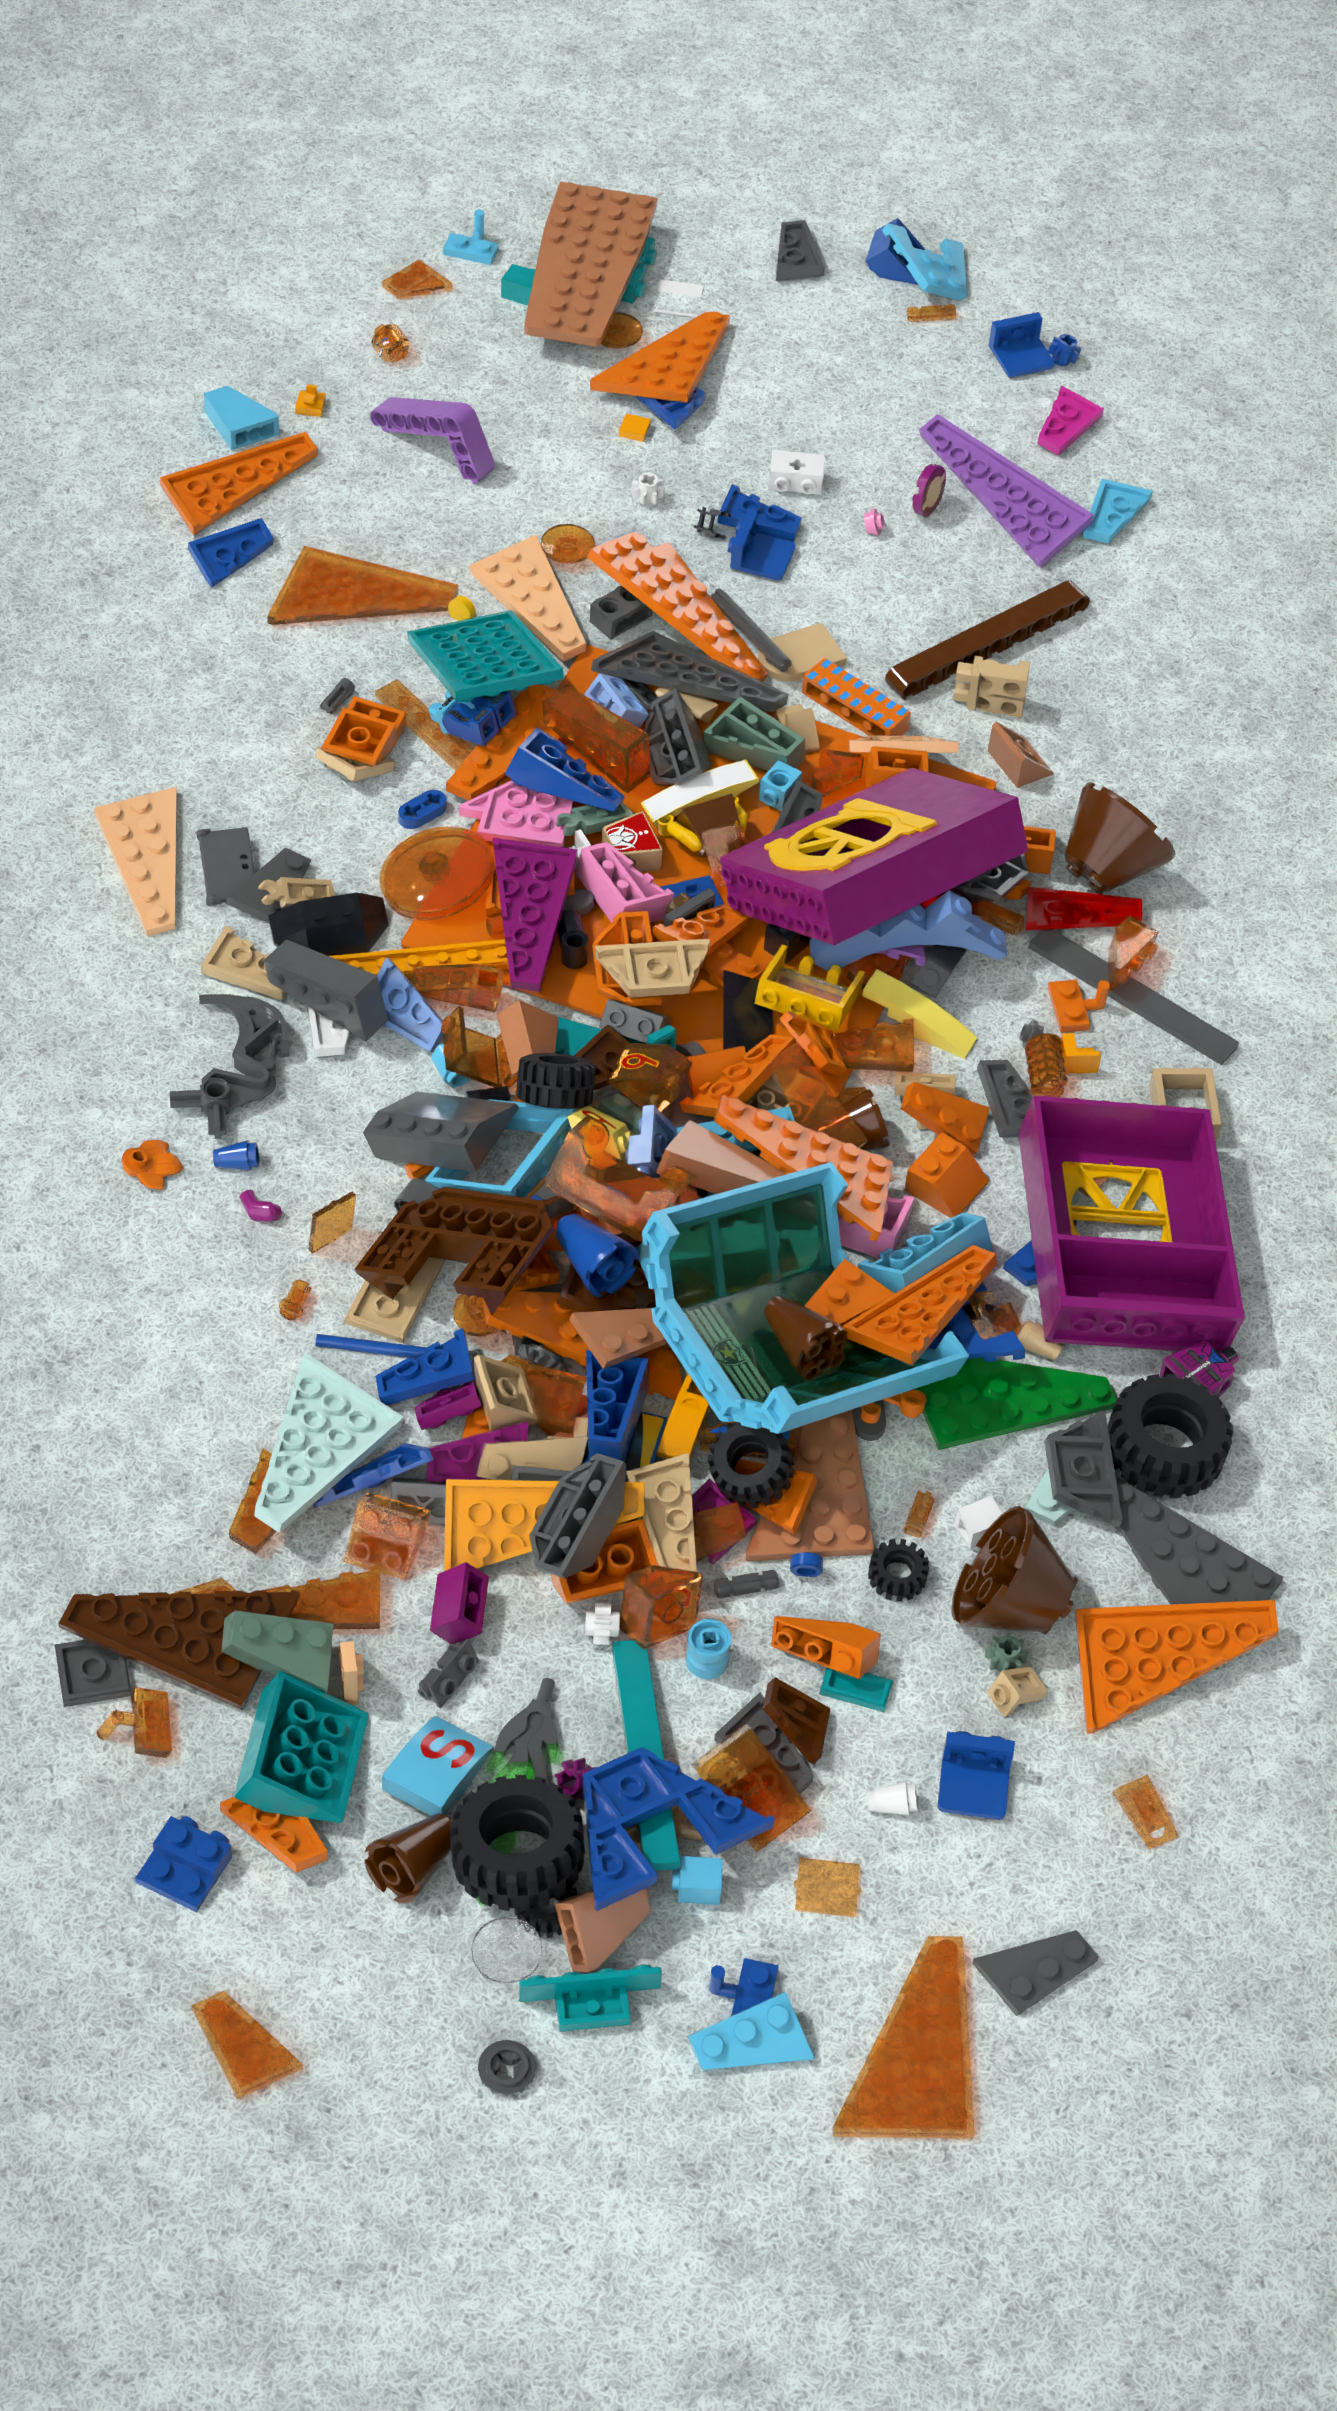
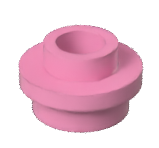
[864,509,885,536]

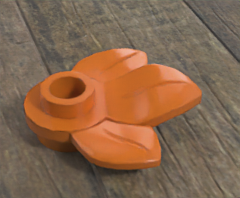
[121,1140,183,1190]

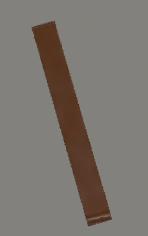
[885,580,1090,700]

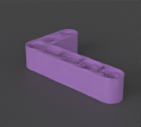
[370,397,495,484]

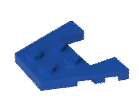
[928,1282,1025,1364]

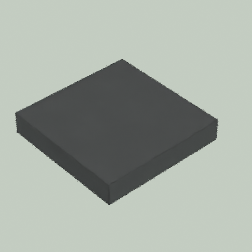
[55,1640,132,1707]

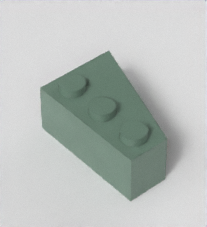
[703,697,806,771]
[221,1611,333,1692]

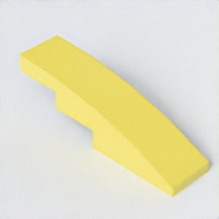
[862,969,978,1059]

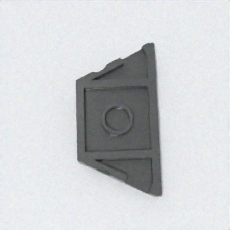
[1044,1411,1123,1527]

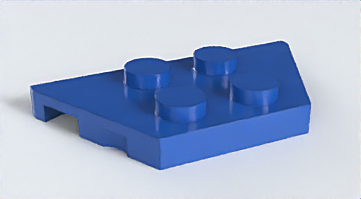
[635,386,705,429]

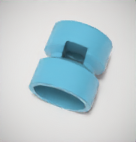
[686,1619,731,1679]

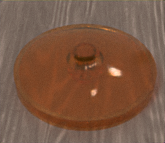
[379,826,495,920]

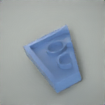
[377,957,446,1053]

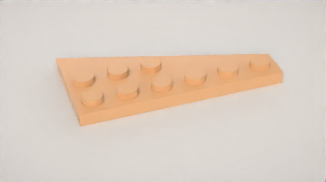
[469,535,586,662]
[94,787,177,936]

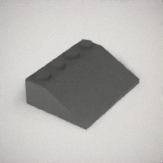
[363,1092,519,1172]

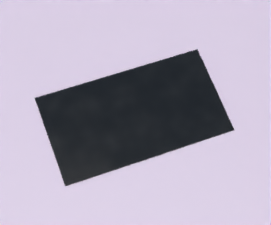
[723,970,773,1052]

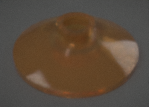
[601,312,643,348]
[541,524,595,564]

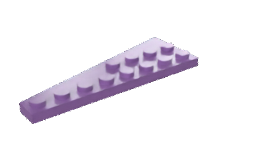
[920,414,1094,568]

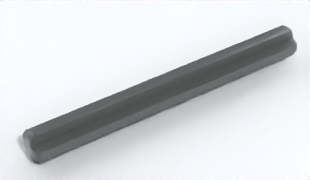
[711,589,792,672]

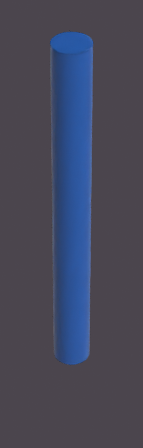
[315,1334,429,1359]

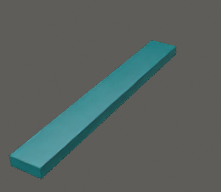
[612,1640,680,1871]

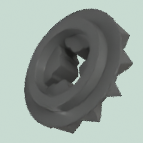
[518,1343,567,1376]
[478,2040,536,2097]

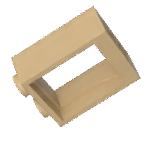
[1149,1068,1222,1142]

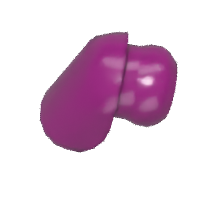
[239,1190,282,1222]

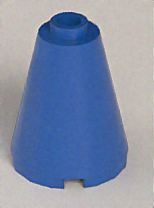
[555,1214,639,1297]

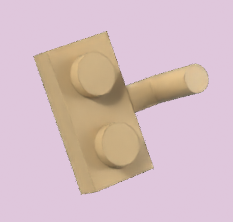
[895,1072,956,1129]

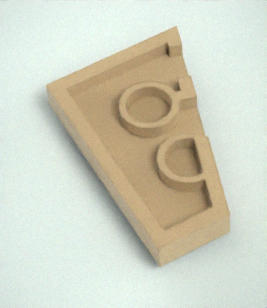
[201,925,287,1001]
[477,1436,588,1480]

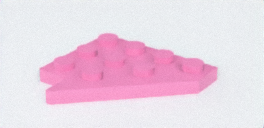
[459,780,575,847]

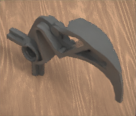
[170,994,289,1139]

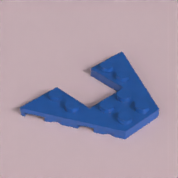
[582,1747,775,1911]

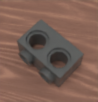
[589,586,652,640]
[599,999,671,1043]

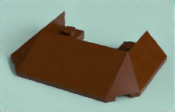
[354,1187,554,1315]

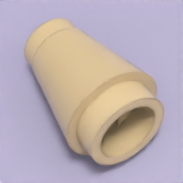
[1017,1319,1064,1361]

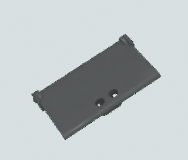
[196,827,255,905]

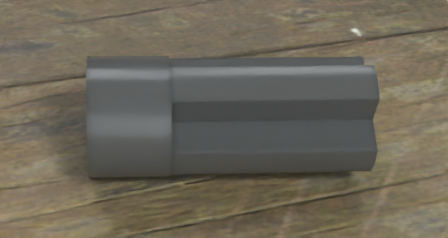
[320,678,355,714]

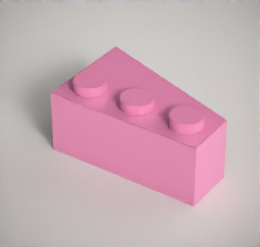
[576,842,674,923]

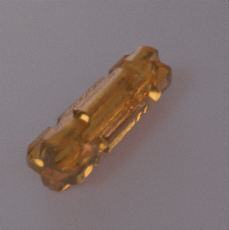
[907,304,956,322]

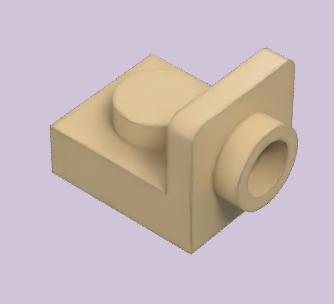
[987,1666,1048,1717]

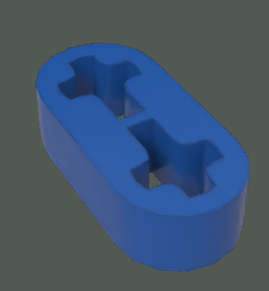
[398,790,447,829]

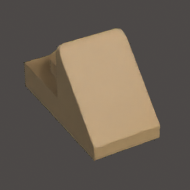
[774,704,820,753]

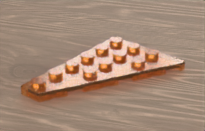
[267,546,459,625]
[832,1936,975,2139]

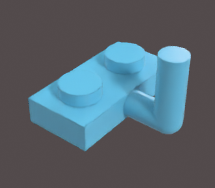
[443,210,499,265]

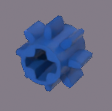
[1048,334,1082,366]

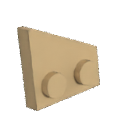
[315,746,395,782]

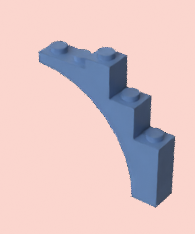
[810,890,1007,971]

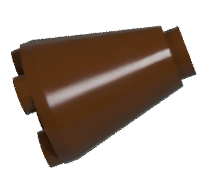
[764,1296,847,1381]

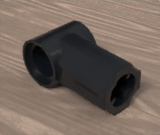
[557,909,588,969]

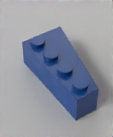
[586,1350,649,1462]

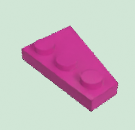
[1037,386,1104,456]

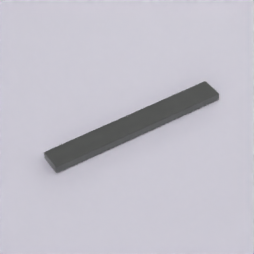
[1029,929,1239,1066]

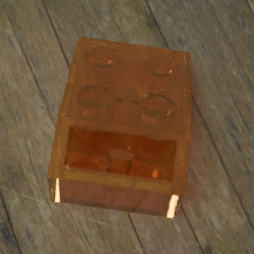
[691,1724,811,1853]

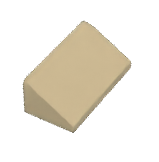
[655,687,718,723]

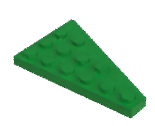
[904,1358,1116,1450]

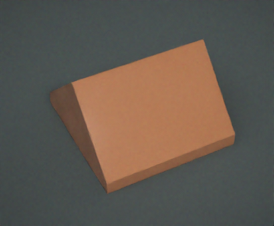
[988,722,1054,788]

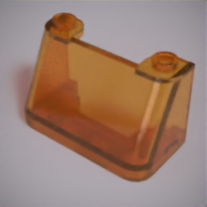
[546,1115,696,1242]

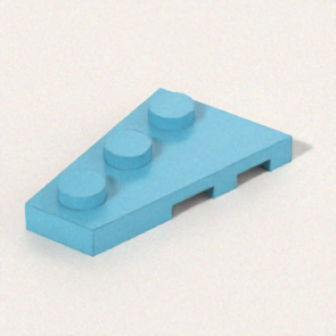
[687,1992,815,2070]

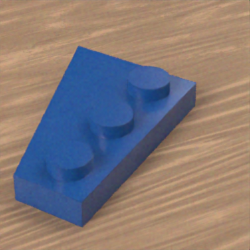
[717,484,802,542]

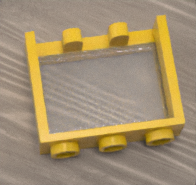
[754,944,865,1032]

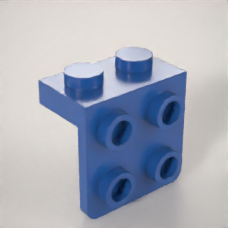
[988,312,1054,377]
[727,510,796,581]
[937,1731,1015,1820]

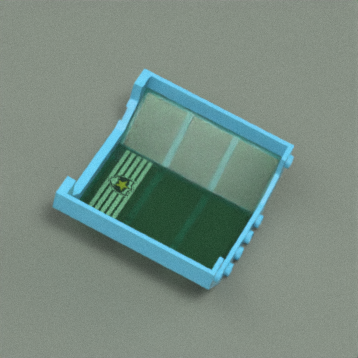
[642,1162,969,1434]

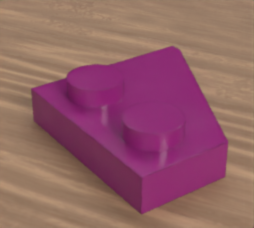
[414,1380,482,1430]

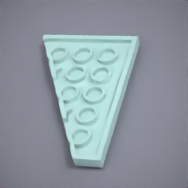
[254,1353,404,1533]

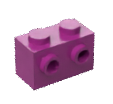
[430,1562,489,1644]

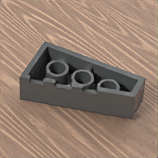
[263,939,388,1041]

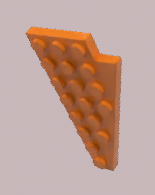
[587,531,768,682]

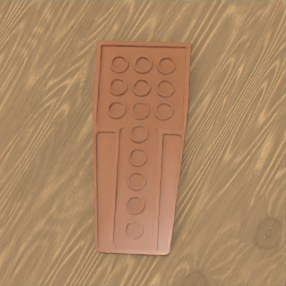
[524,181,658,347]

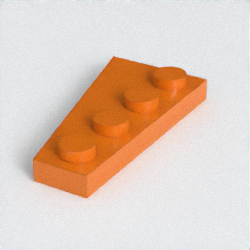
[680,1034,798,1117]

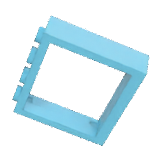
[425,1099,577,1198]

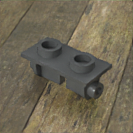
[417,1639,479,1709]

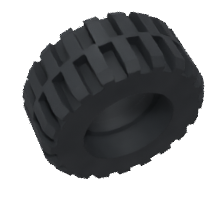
[1107,1374,1233,1498]
[449,1774,585,1911]

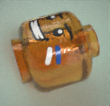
[371,324,410,363]

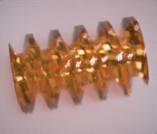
[1025,1033,1068,1097]

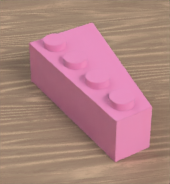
[776,1191,915,1259]

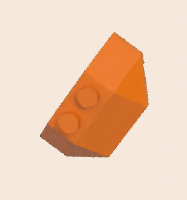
[592,911,662,1006]

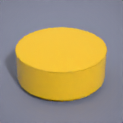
[448,595,476,621]

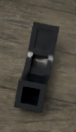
[911,945,969,998]

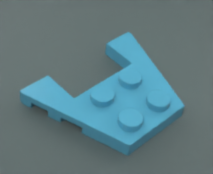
[882,223,967,300]

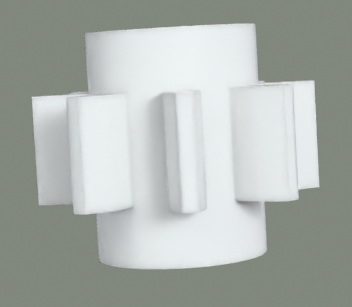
[631,473,664,505]
[585,1603,620,1645]

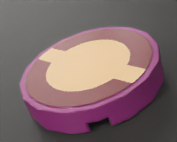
[912,464,946,518]

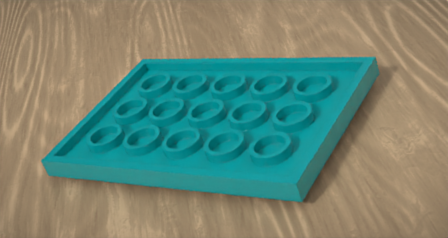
[407,610,564,702]

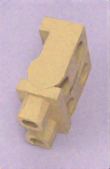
[953,656,1030,718]

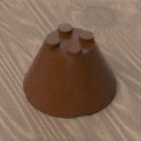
[1065,782,1176,894]
[951,1506,1078,1635]

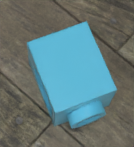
[759,760,802,811]

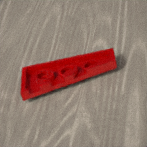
[1025,886,1142,930]

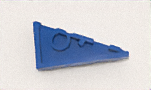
[313,1443,433,1508]

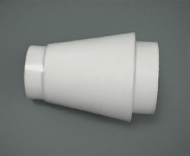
[867,1781,917,1815]

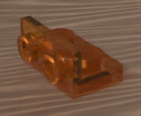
[701,819,747,888]

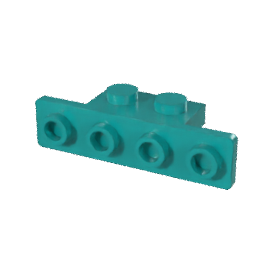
[519,1965,662,2032]

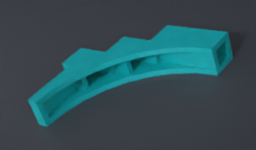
[501,237,657,306]

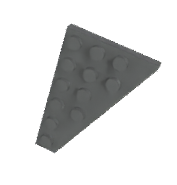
[591,631,789,712]
[1115,1477,1283,1670]

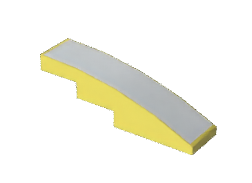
[641,759,760,828]

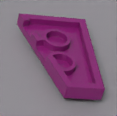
[426,1421,529,1482]

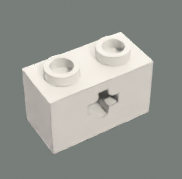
[768,450,825,495]

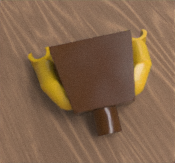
[657,794,748,867]

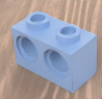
[584,673,649,736]

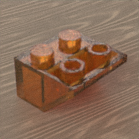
[343,1492,431,1580]

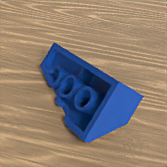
[505,727,625,812]

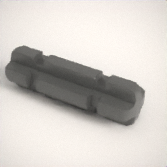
[714,1570,779,1598]

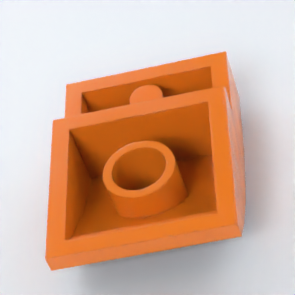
[322,696,406,766]

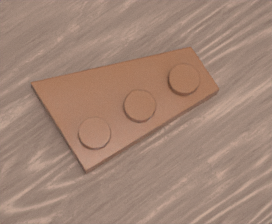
[569,1308,668,1369]

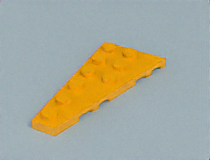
[444,1479,645,1571]

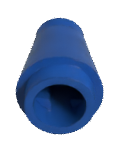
[213,1140,259,1170]

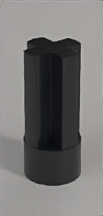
[465,1086,510,1101]

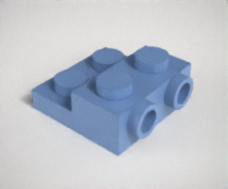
[625,1105,677,1180]

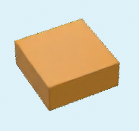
[619,413,651,442]

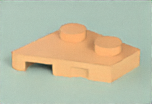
[337,1641,364,1705]

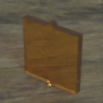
[308,1191,356,1254]
[793,1857,861,1917]

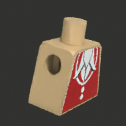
[602,811,663,872]

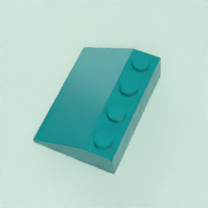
[233,1671,369,1823]

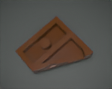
[762,1677,831,1764]

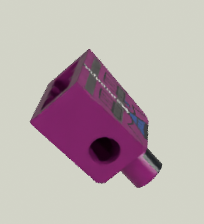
[1159,1341,1239,1398]

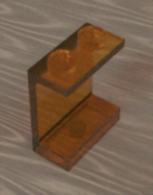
[441,1006,518,1089]

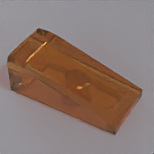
[1112,1774,1178,1850]

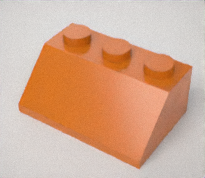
[550,1519,662,1604]

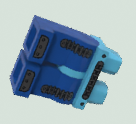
[429,691,516,746]

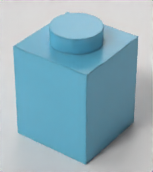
[672,1856,723,1905]

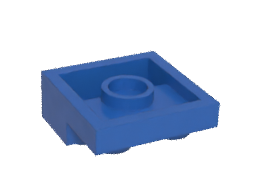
[135,1816,232,1913]

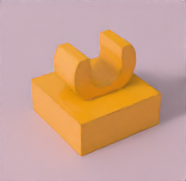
[295,384,326,417]

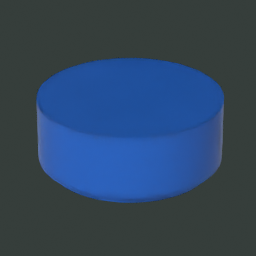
[790,1553,823,1577]

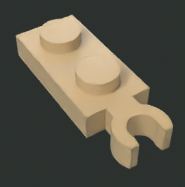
[258,877,335,909]

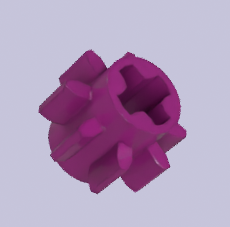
[555,1757,596,1800]

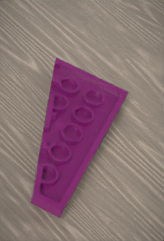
[493,838,578,992]

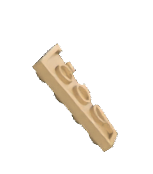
[626,1453,697,1587]

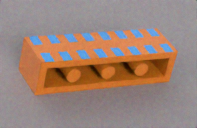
[802,658,911,736]

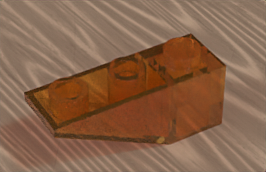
[1108,916,1159,992]
[410,963,505,1012]

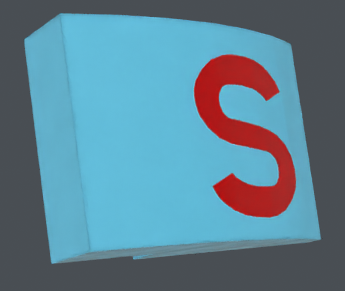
[382,1716,494,1816]

